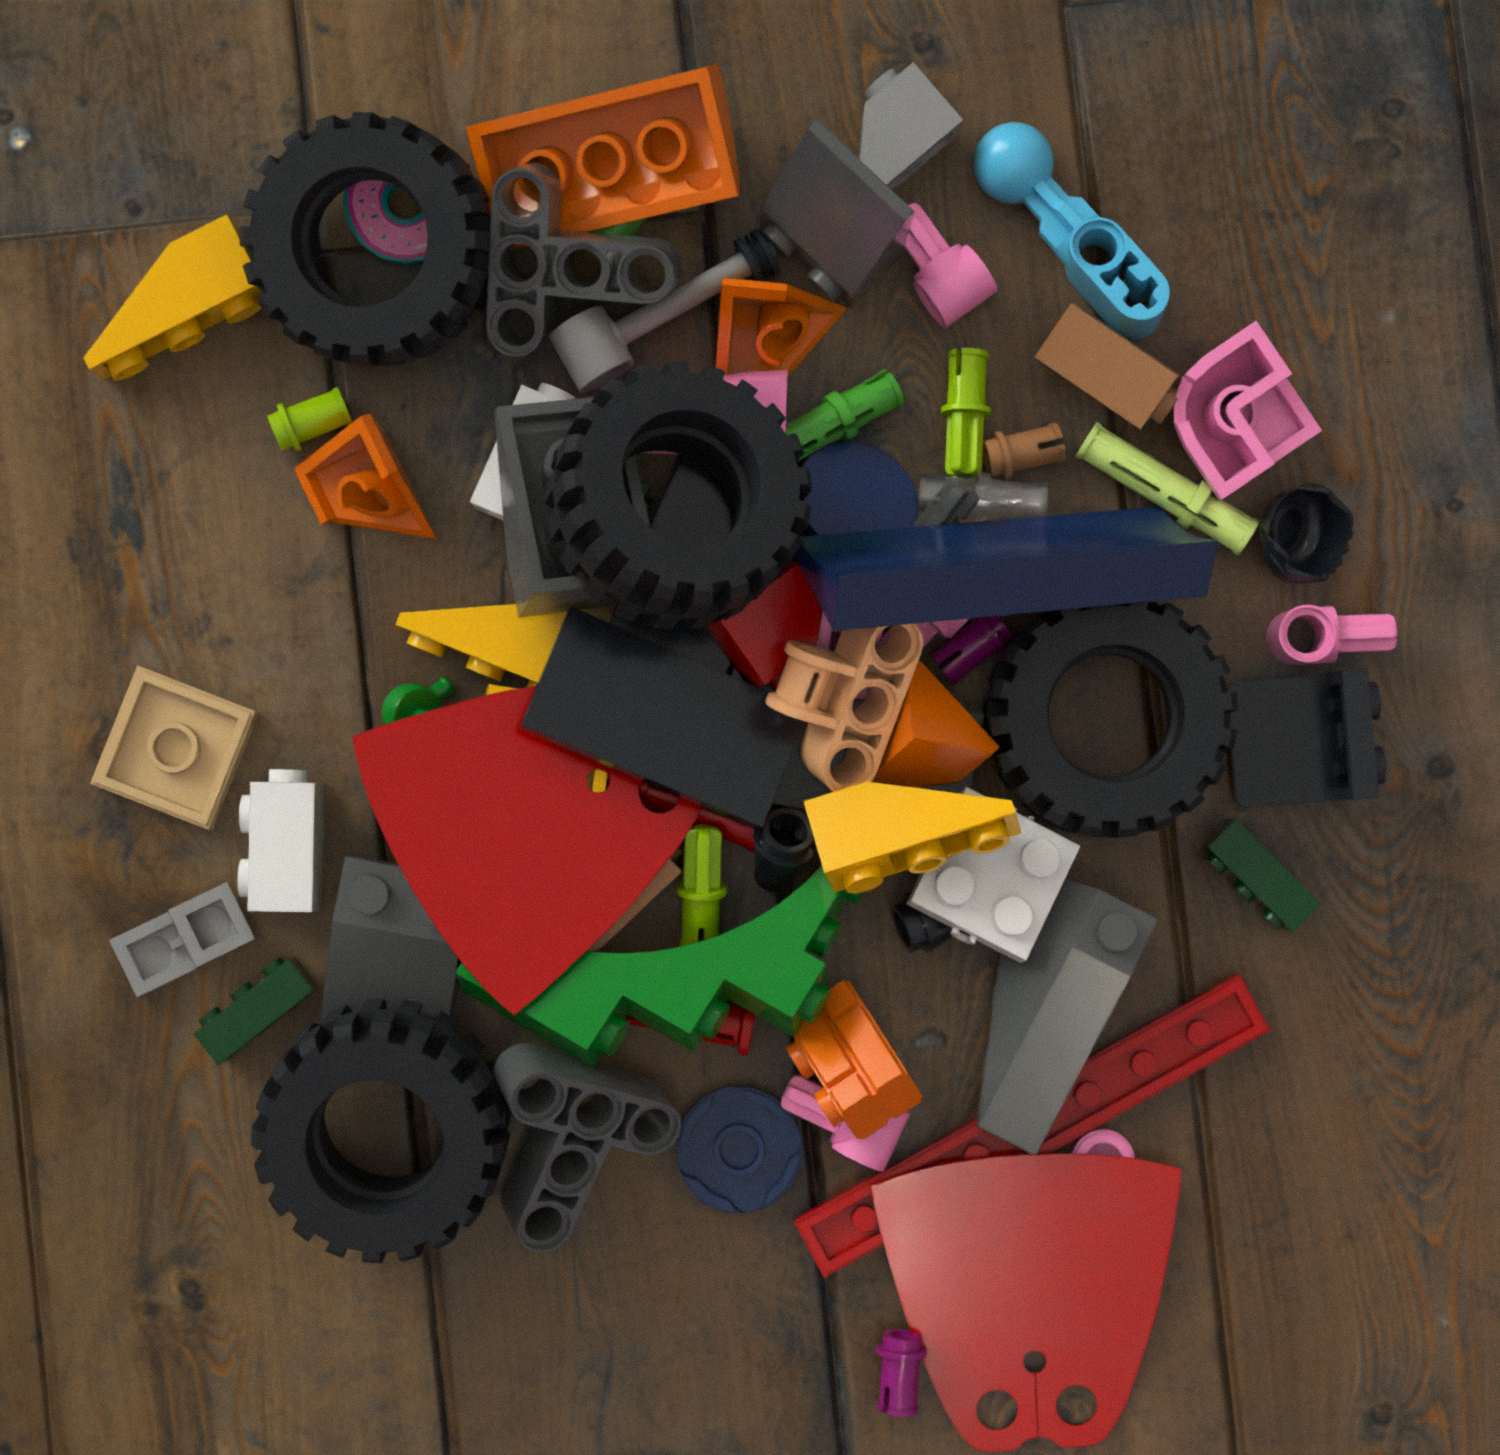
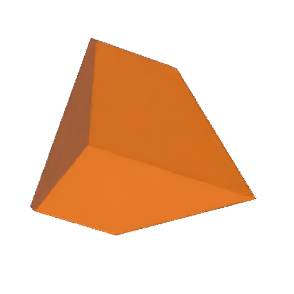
[715,278,848,377]
[294,414,437,539]
[872,660,1000,788]

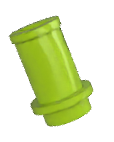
[267,387,352,452]

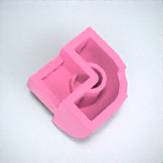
[1174,321,1322,501]

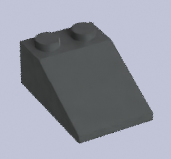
[760,119,914,309]
[494,397,650,618]
[320,855,462,1024]

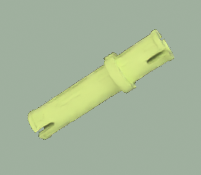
[1075,422,1260,556]

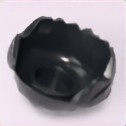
[1258,483,1354,584]

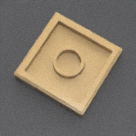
[90,665,259,830]

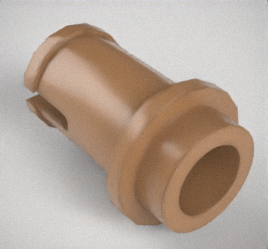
[983,422,1066,481]

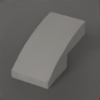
[109,882,255,998]

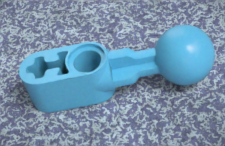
[973,122,1170,340]

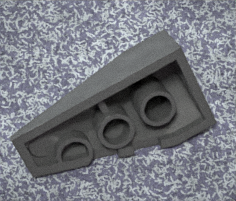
[976,879,1157,1156]

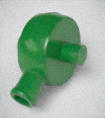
[382,676,456,725]

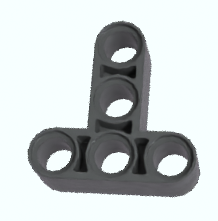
[486,163,684,357]
[493,1043,682,1253]

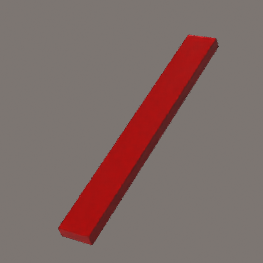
[793,973,1271,1278]

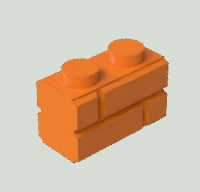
[785,980,923,1139]

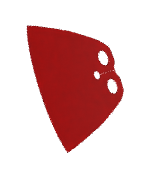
[352,686,701,1015]
[871,1153,1182,1452]

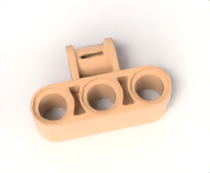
[765,623,923,792]

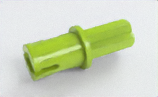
[941,348,991,478]
[676,824,727,947]

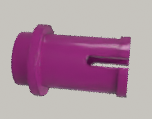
[929,616,1014,685]
[876,1329,927,1417]

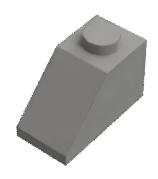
[859,62,963,191]

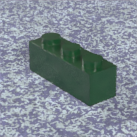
[1201,819,1321,932]
[194,957,319,1065]

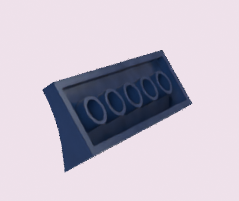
[796,507,1218,631]

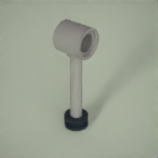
[548,229,780,394]

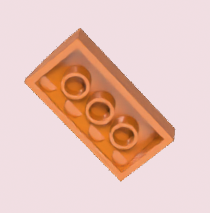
[466,63,741,249]

